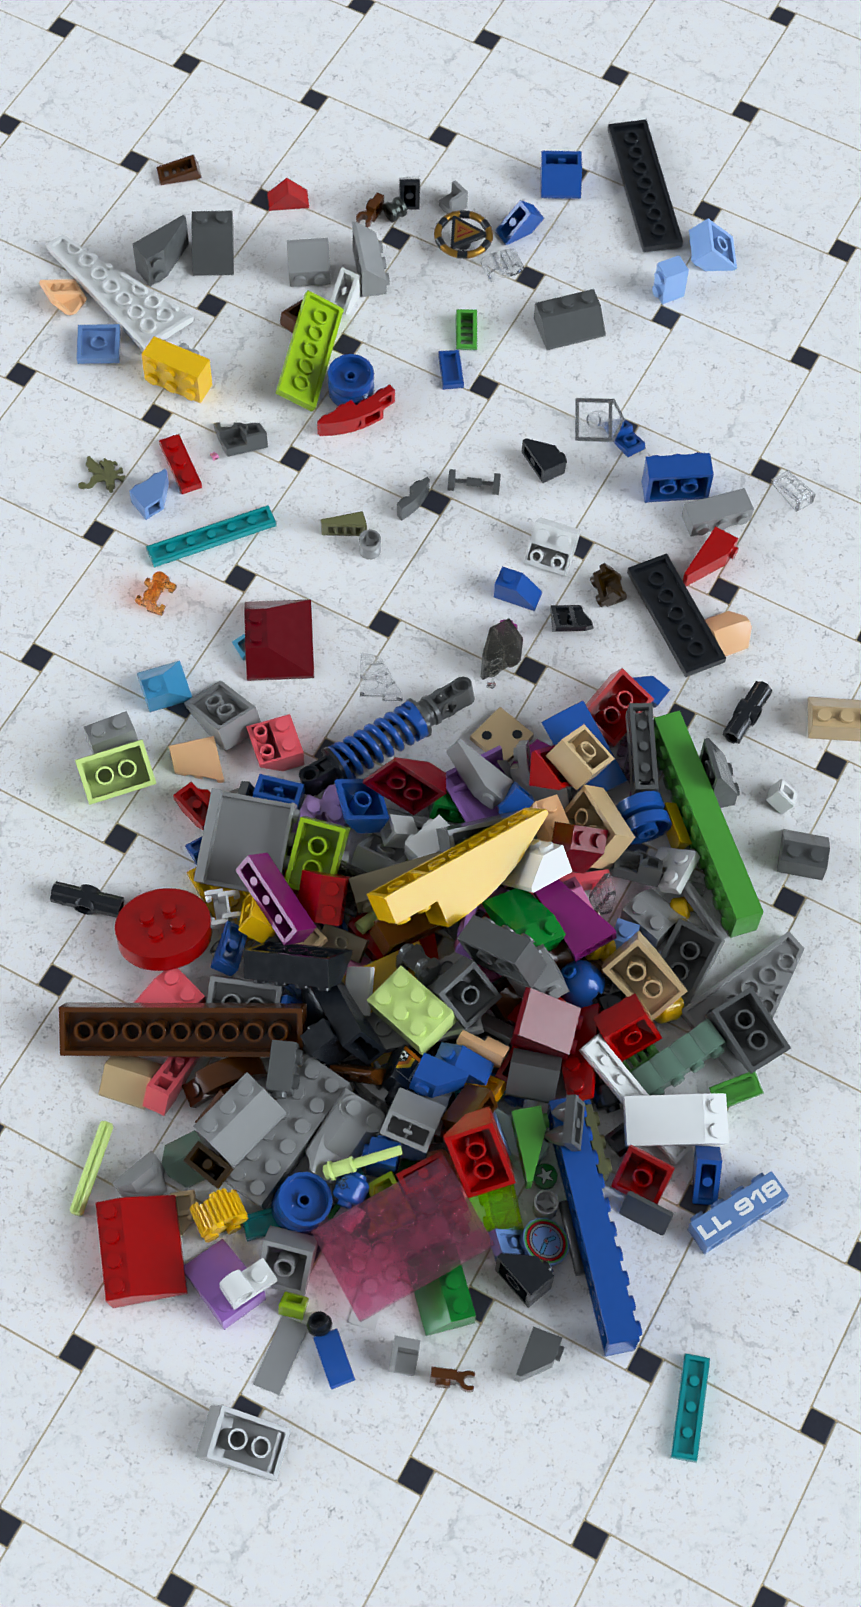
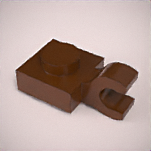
[356,192,384,228]
[430,1367,475,1393]

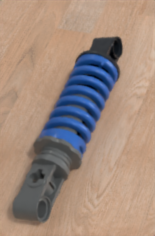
[299,677,475,796]

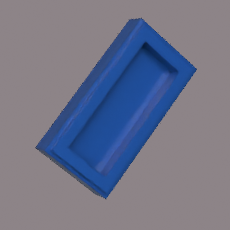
[438,350,464,390]

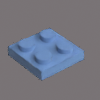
[77,324,121,364]

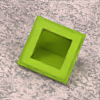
[278,1292,309,1320]

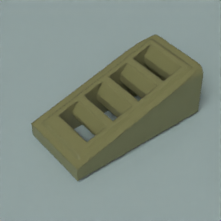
[321,511,367,536]

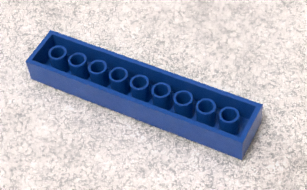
[547,1095,642,1357]

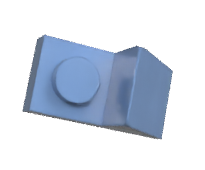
[488,1229,524,1262]

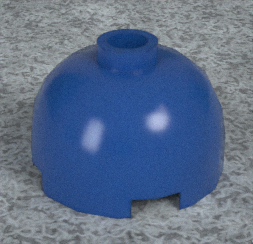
[560,960,605,1008]

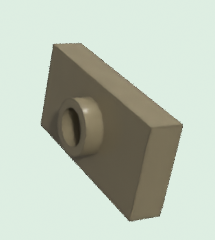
[321,924,369,963]

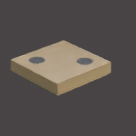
[470,707,534,762]

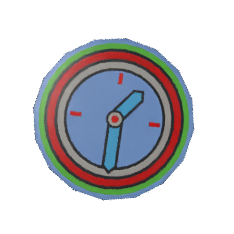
[519,1218,569,1266]

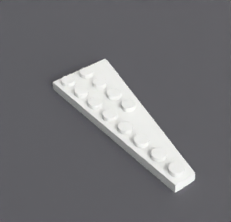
[46,234,193,351]

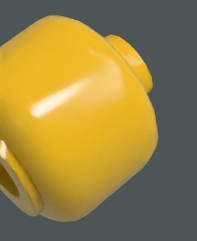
[669,897,694,919]

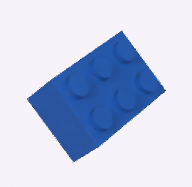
[641,452,714,503]

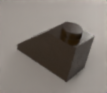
[183,1141,234,1190]

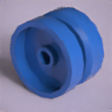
[328,354,374,406]
[616,791,672,845]
[271,1172,333,1234]

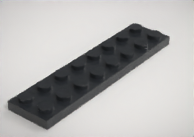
[607,119,683,253]

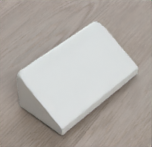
[345,967,375,1016]

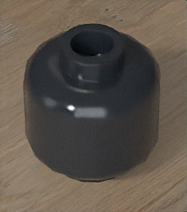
[593,1079,621,1114]

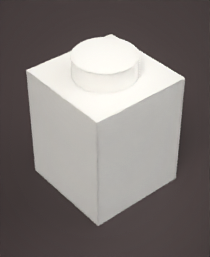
[380,814,418,849]

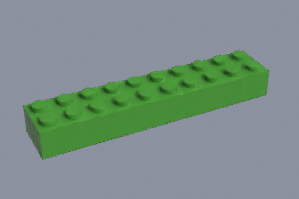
[653,711,764,938]

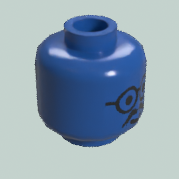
[333,1172,370,1210]

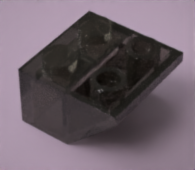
[480,618,523,680]

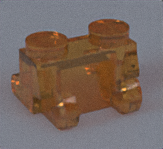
[135,571,177,616]

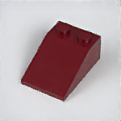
[363,757,446,816]

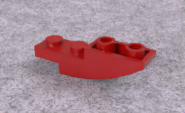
[317,384,395,436]

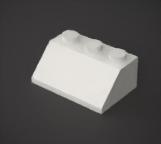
[501,839,572,893]

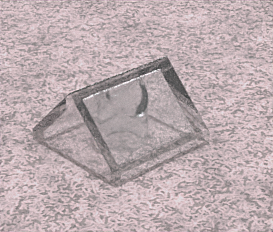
[575,398,625,442]

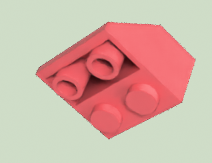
[246,714,305,771]

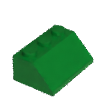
[406,1243,476,1336]

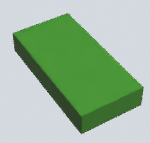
[709,1071,764,1108]

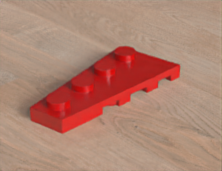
[561,1003,602,1101]

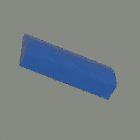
[541,701,628,792]

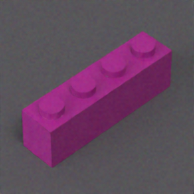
[235,853,317,946]

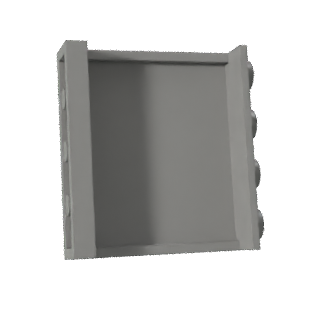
[194,788,300,892]

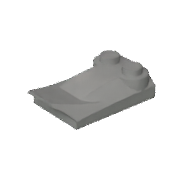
[305,1088,387,1185]

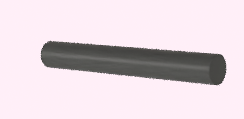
[558,1200,585,1276]

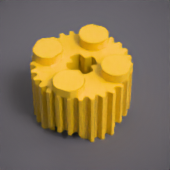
[189,1188,248,1242]

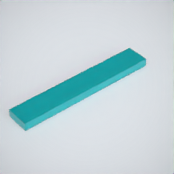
[146,505,276,568]

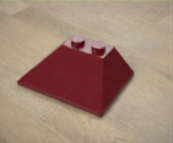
[244,599,314,681]

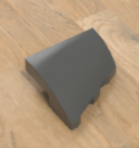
[214,422,268,457]
[612,849,663,887]

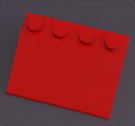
[95,1195,188,1308]

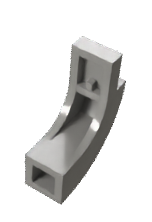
[510,740,572,809]

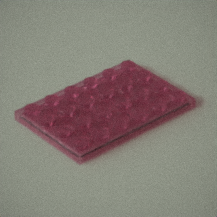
[311,1156,494,1322]

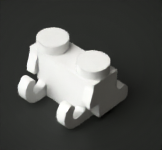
[204,888,241,933]

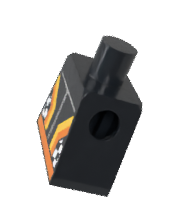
[381,1044,421,1106]

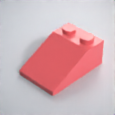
[134,968,206,1003]

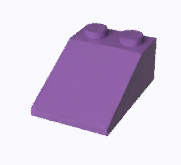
[184,1238,266,1330]

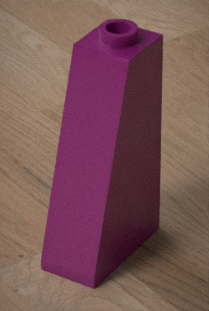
[533,879,617,962]

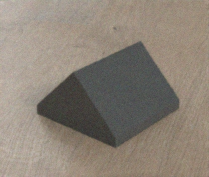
[505,1048,562,1104]

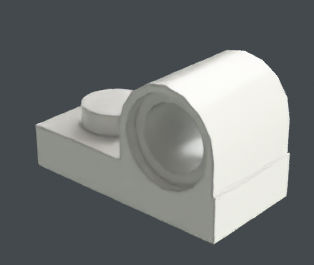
[220,1258,277,1310]

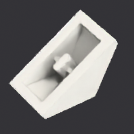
[330,267,361,314]

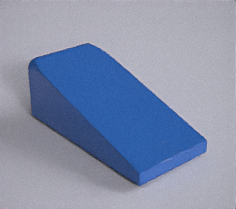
[211,921,247,976]

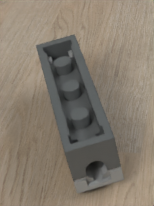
[626,703,659,795]

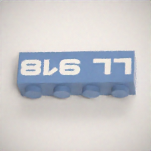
[687,1171,789,1255]

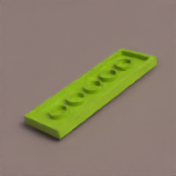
[275,290,344,412]

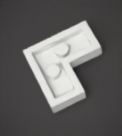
[654,847,700,894]

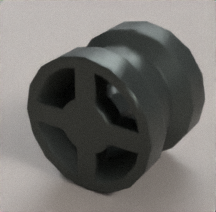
[383,197,407,222]

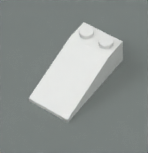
[623,1094,729,1146]

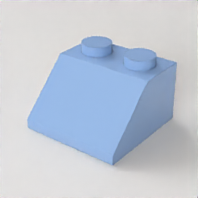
[689,218,737,271]

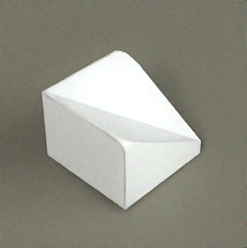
[766,779,797,814]

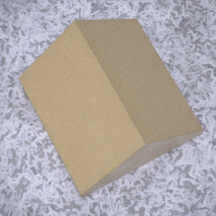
[98,1056,162,1110]

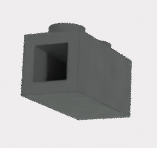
[266,1040,303,1099]

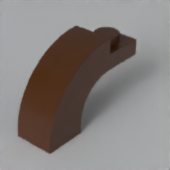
[182,1057,267,1108]

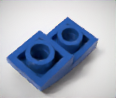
[603,415,646,457]
[313,1328,355,1390]

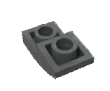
[397,477,430,521]

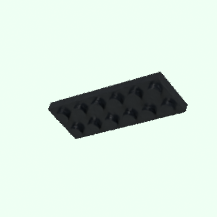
[627,553,726,678]

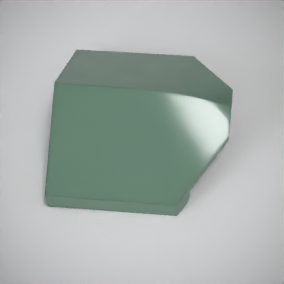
[161,1130,205,1189]

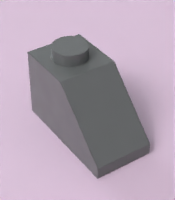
[514,1326,565,1382]

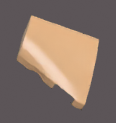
[169,736,224,783]

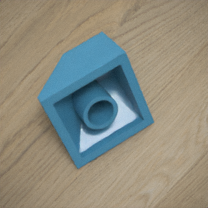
[137,661,192,712]

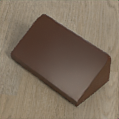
[329,1063,386,1086]

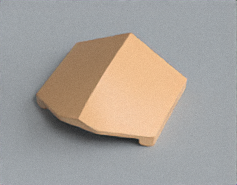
[39,279,87,315]
[705,611,752,656]

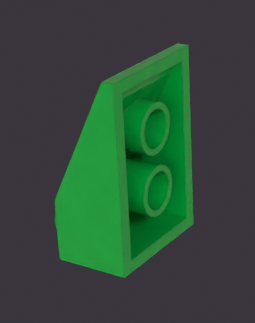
[482,888,566,951]

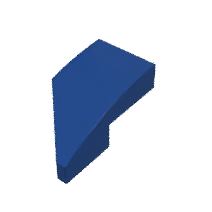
[632,676,670,708]

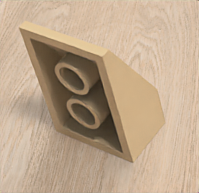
[602,931,687,1021]

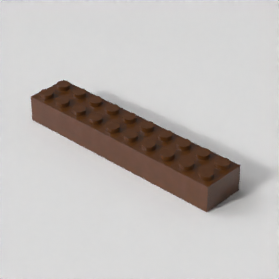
[59,1002,307,1057]

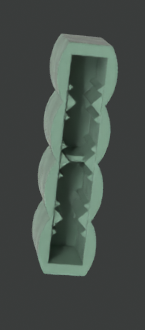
[631,1019,726,1095]

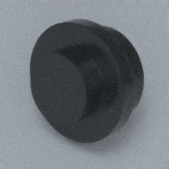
[307,1311,333,1337]

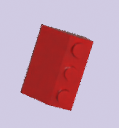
[586,668,654,747]
[443,1106,516,1198]

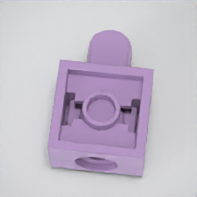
[293,785,349,833]

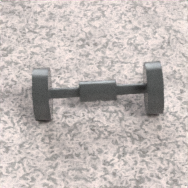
[447,469,501,495]

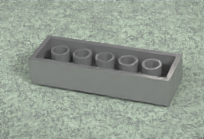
[225,1057,352,1210]

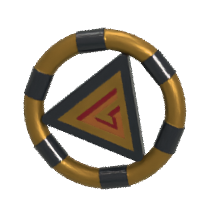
[434,210,493,259]

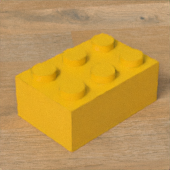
[141,336,212,403]

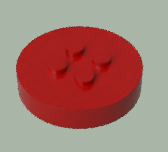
[115,888,213,971]

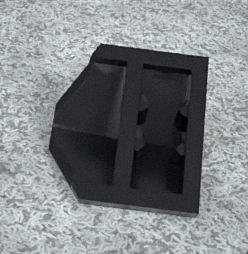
[550,605,594,632]

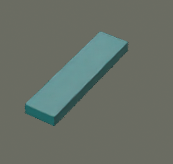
[670,1353,710,1463]

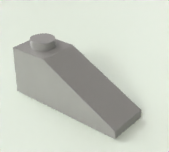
[446,739,513,809]

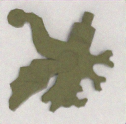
[78,456,126,493]

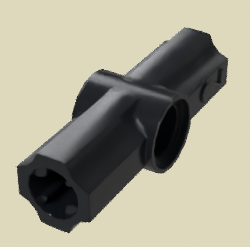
[722,681,772,744]
[50,881,125,918]

